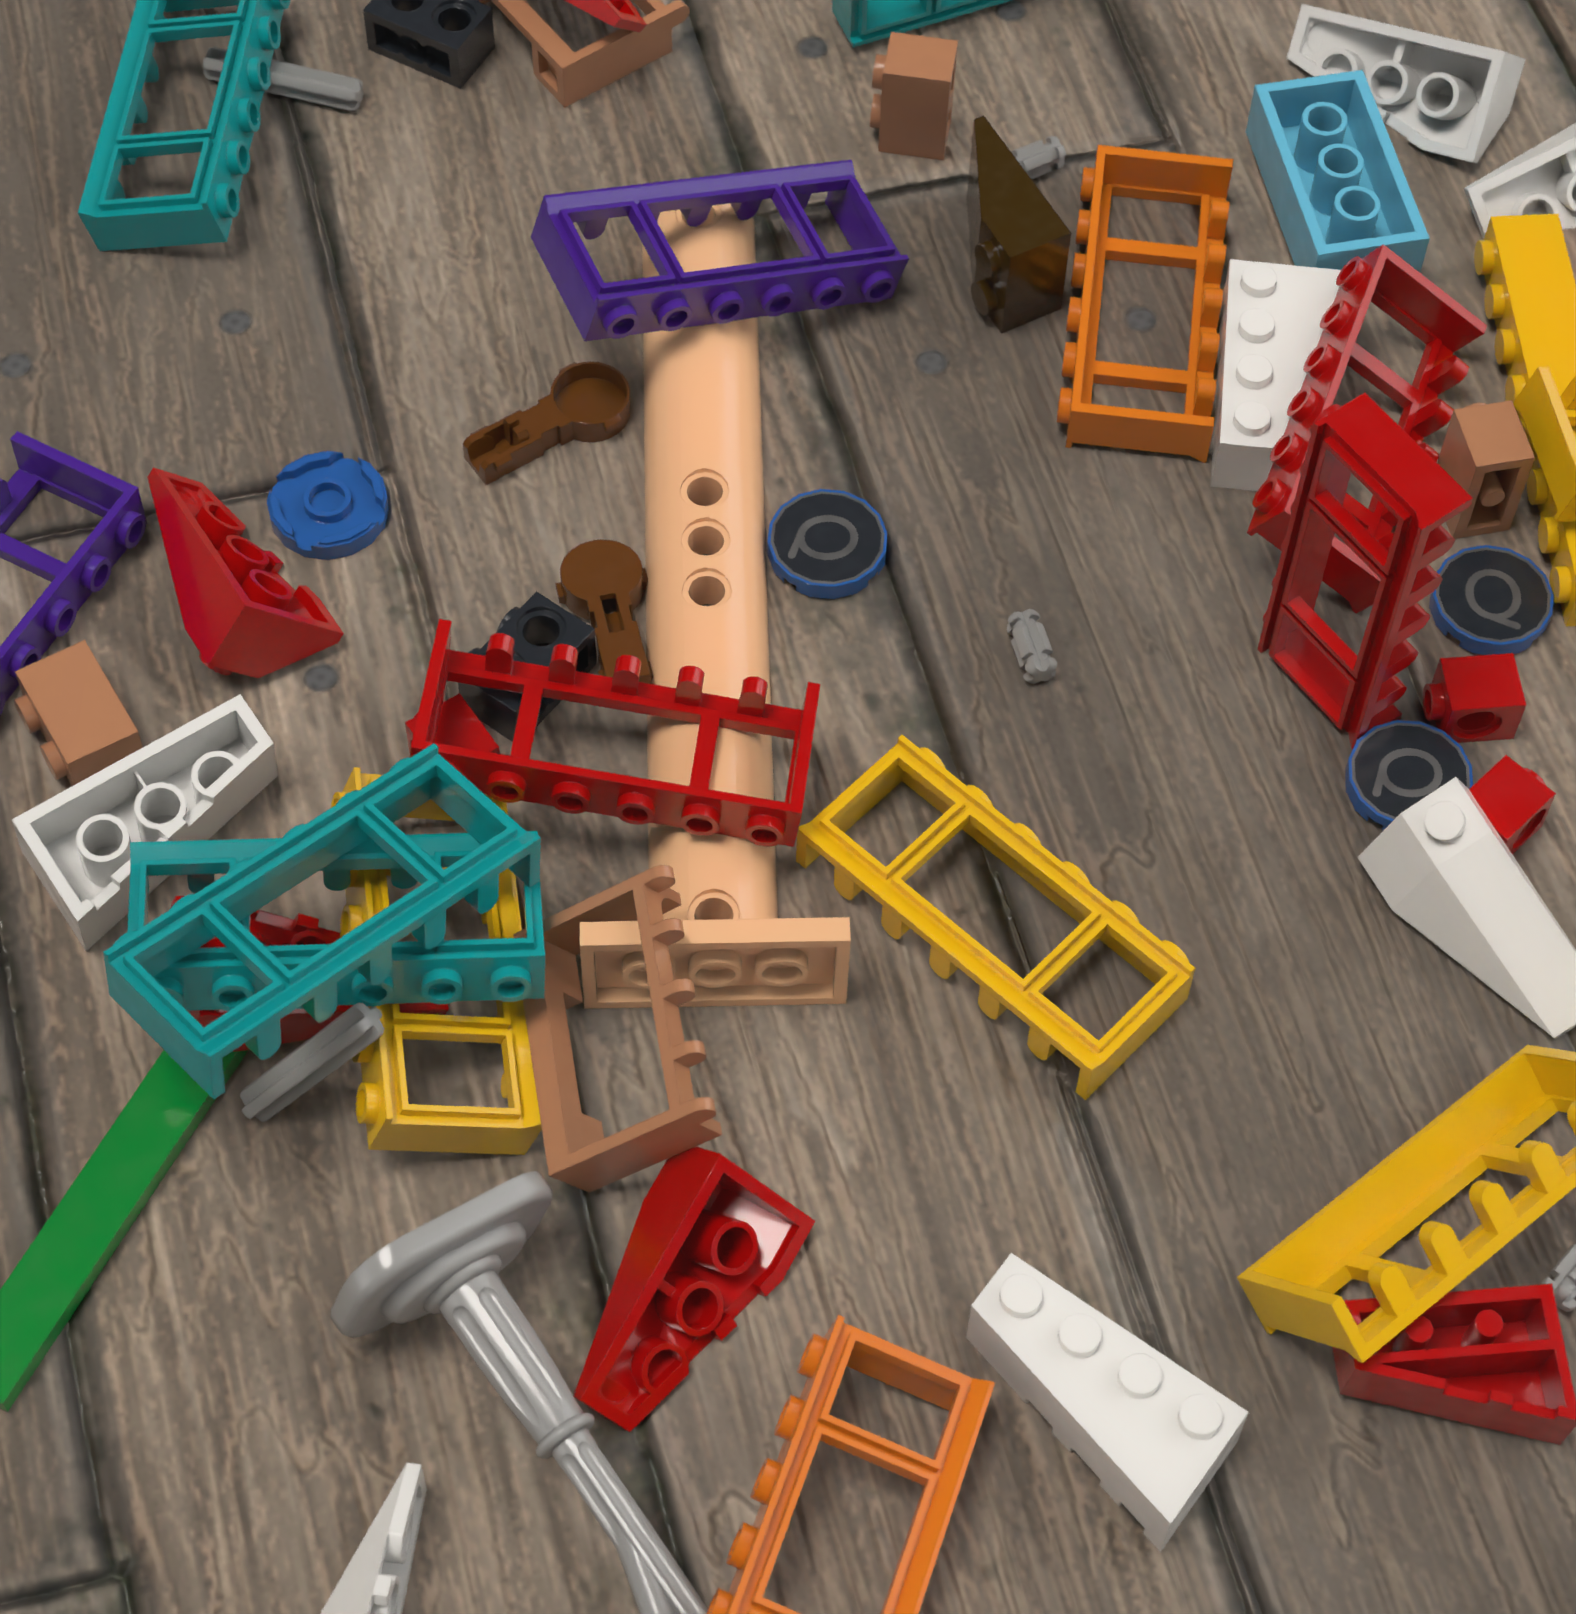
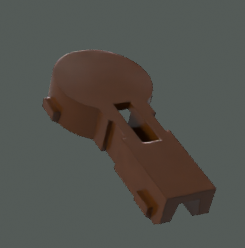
[463,361,631,485]
[555,539,653,684]

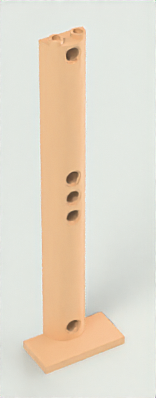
[580,204,851,1009]

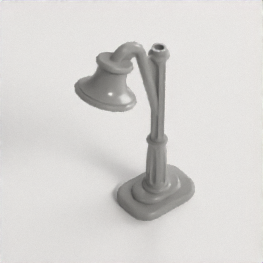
[330,1171,708,1614]

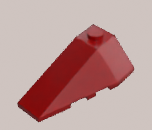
[147,467,344,678]

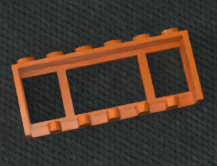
[1057,145,1233,463]
[706,1315,995,1614]

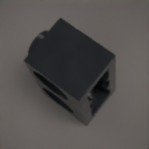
[363,0,495,89]
[458,591,597,742]

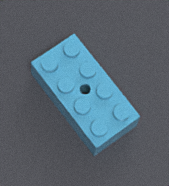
[1246,70,1430,272]

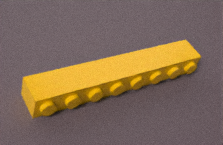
[1474,214,1576,627]

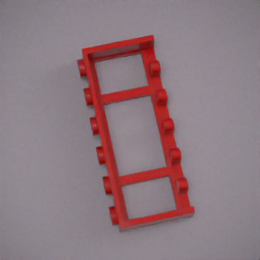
[1247,244,1487,614]
[1257,392,1473,750]
[410,619,821,847]

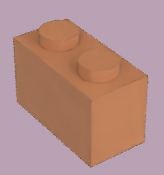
[870,32,958,160]
[1437,400,1535,539]
[14,640,143,786]

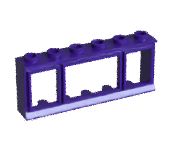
[531,160,909,342]
[0,431,147,716]

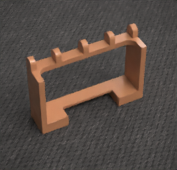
[478,0,690,108]
[513,865,722,1193]

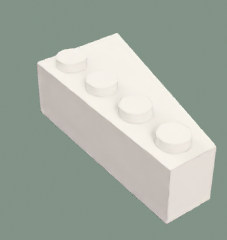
[1211,259,1341,491]
[12,694,278,952]
[966,1253,1249,1552]

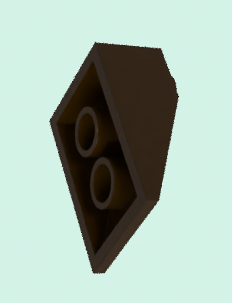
[967,116,1071,334]

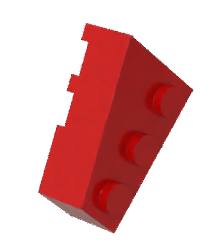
[1332,1284,1576,1445]

